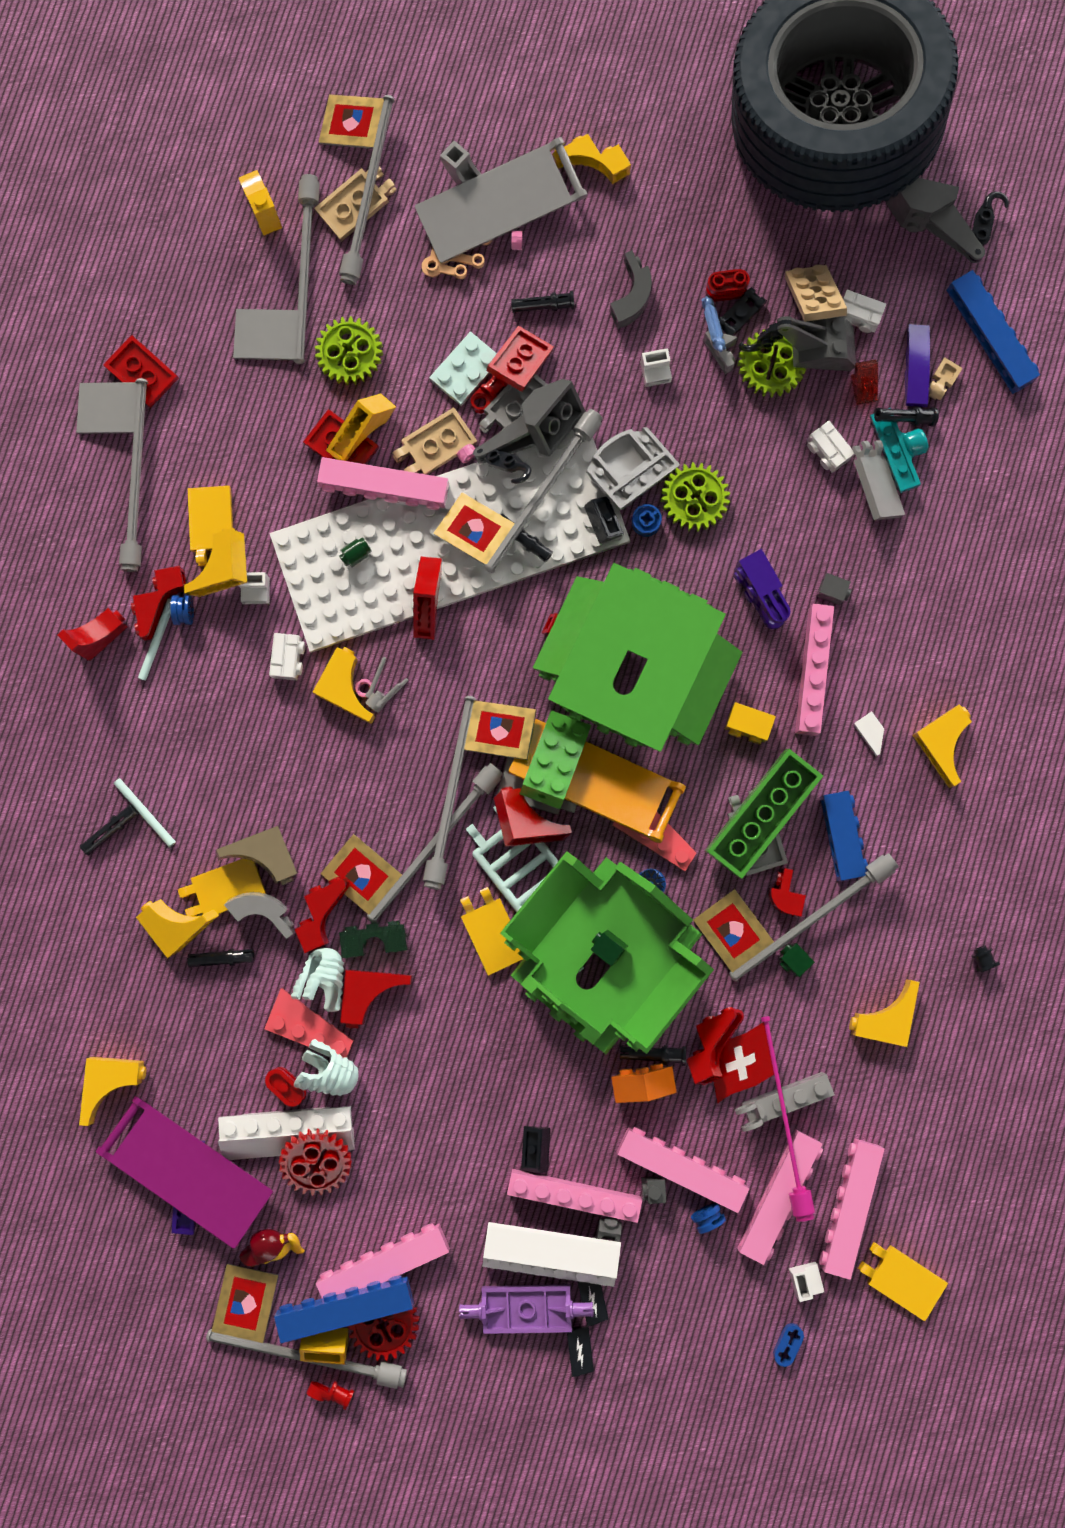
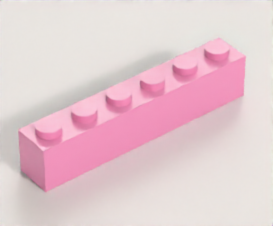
[317,457,449,510]
[795,604,834,736]
[617,1127,749,1213]
[737,1129,823,1265]
[819,1139,884,1280]
[507,1169,642,1223]
[316,1223,450,1298]

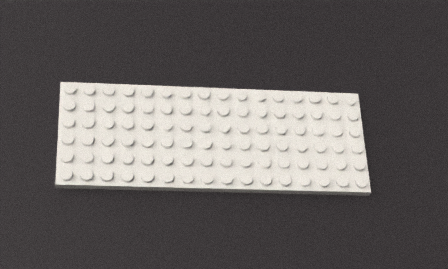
[270,429,630,653]

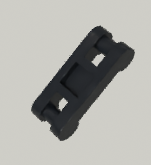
[719,287,767,336]

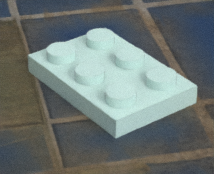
[429,331,497,406]

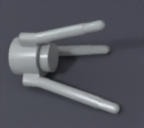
[365,657,408,713]

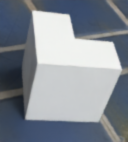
[640,348,672,387]
[238,572,270,604]
[789,1262,824,1302]

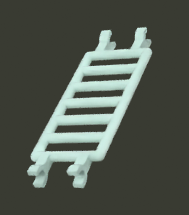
[466,806,584,973]

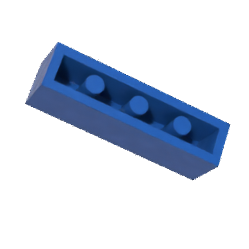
[820,791,868,881]

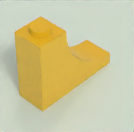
[239,170,282,236]
[326,394,396,461]
[184,527,247,597]
[313,647,375,724]
[912,704,972,788]
[136,899,219,958]
[849,979,920,1047]
[79,1057,146,1126]

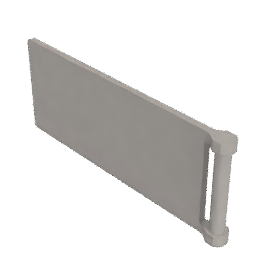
[415,137,588,263]

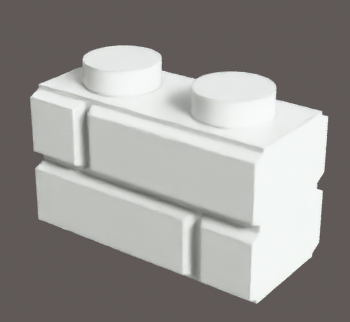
[841,290,886,333]
[807,421,855,473]
[269,633,305,680]

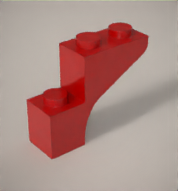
[131,566,186,641]
[295,876,350,953]
[686,1007,744,1085]

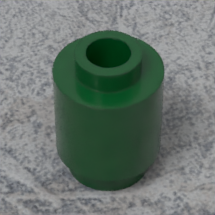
[339,537,372,567]

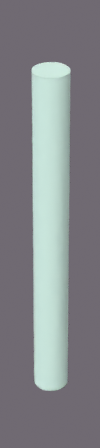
[138,599,171,681]
[113,778,176,847]

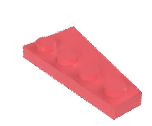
[612,812,697,872]
[264,988,354,1058]

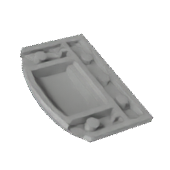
[586,427,680,511]

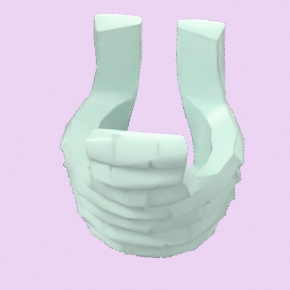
[291,948,344,1012]
[294,1039,359,1096]

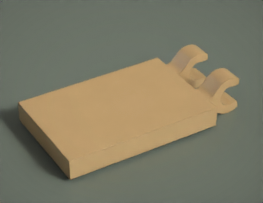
[314,166,397,242]
[392,407,477,475]

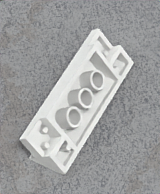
[218,1106,355,1160]
[482,1222,621,1287]

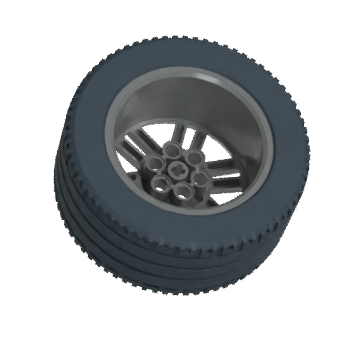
[731,0,958,212]

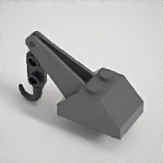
[886,178,1009,263]
[738,316,856,371]
[473,379,586,484]

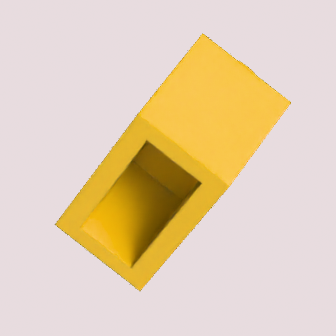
[724,702,776,744]
[299,1328,349,1365]

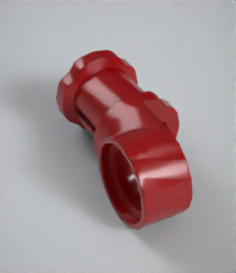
[471,375,508,414]
[306,1381,354,1410]

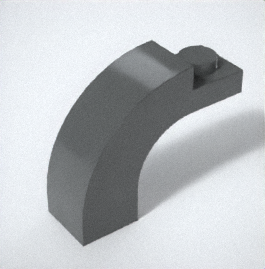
[609,250,652,330]

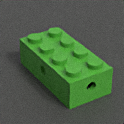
[520,710,592,809]

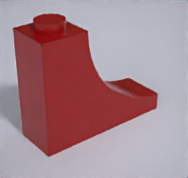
[413,556,442,640]
[57,608,127,661]
[494,787,572,846]
[340,969,413,1028]

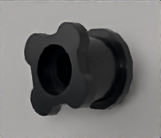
[971,945,1000,972]

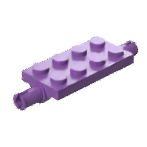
[459,1284,594,1334]

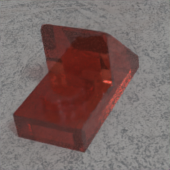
[851,359,878,405]

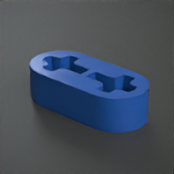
[773,1323,804,1367]

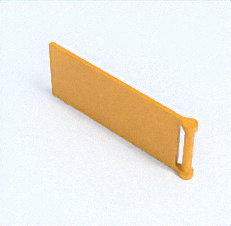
[508,719,686,843]

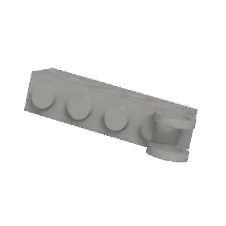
[735,1072,835,1132]

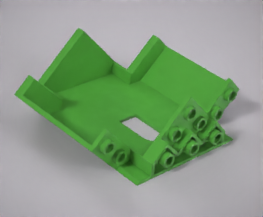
[533,562,743,752]
[500,851,714,1054]

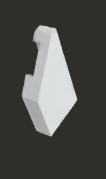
[853,711,884,756]

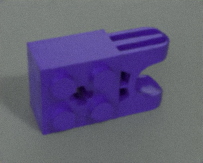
[733,548,791,629]

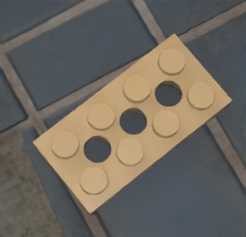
[785,265,847,322]

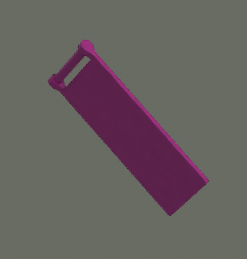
[95,1095,273,1249]

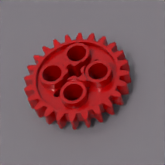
[279,1128,351,1196]
[347,1307,420,1361]

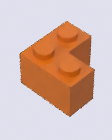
[611,1063,677,1103]

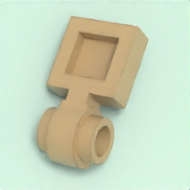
[928,357,962,400]

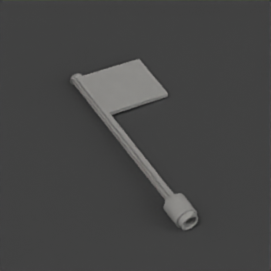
[233,174,320,364]
[76,378,148,572]

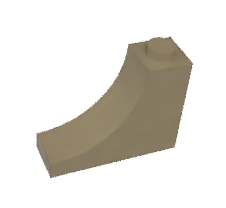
[215,826,297,886]

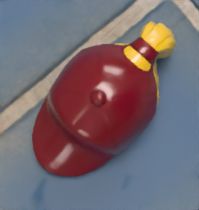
[239,1229,305,1267]

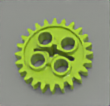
[315,316,383,385]
[738,329,806,398]
[661,462,730,532]

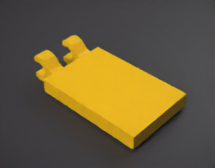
[188,486,233,566]
[178,859,267,917]
[460,887,524,976]
[858,1242,948,1321]

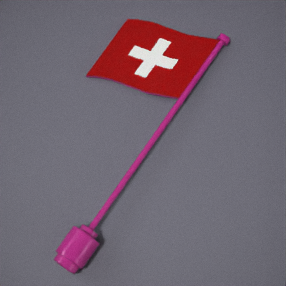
[713,1016,815,1222]

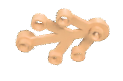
[422,240,493,279]

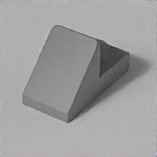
[703,331,737,374]

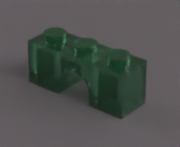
[339,920,409,958]

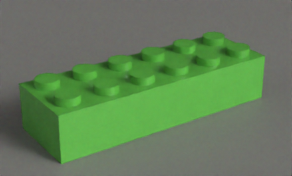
[705,749,823,879]

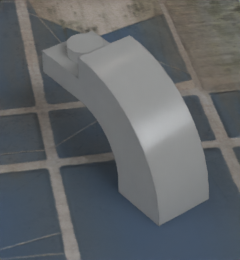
[440,141,481,185]
[224,892,294,939]

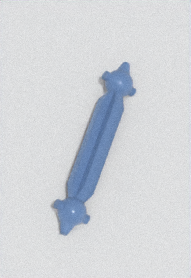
[701,296,726,352]

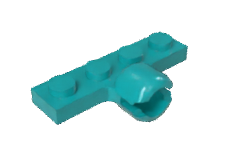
[870,407,929,493]

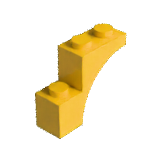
[552,134,631,184]

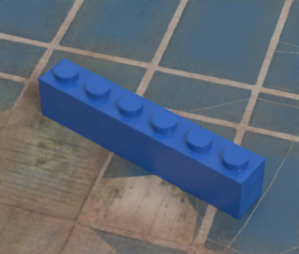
[946,270,1040,394]
[274,1275,414,1343]

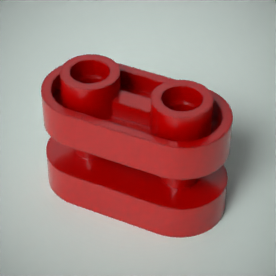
[705,269,750,302]
[265,1067,307,1107]

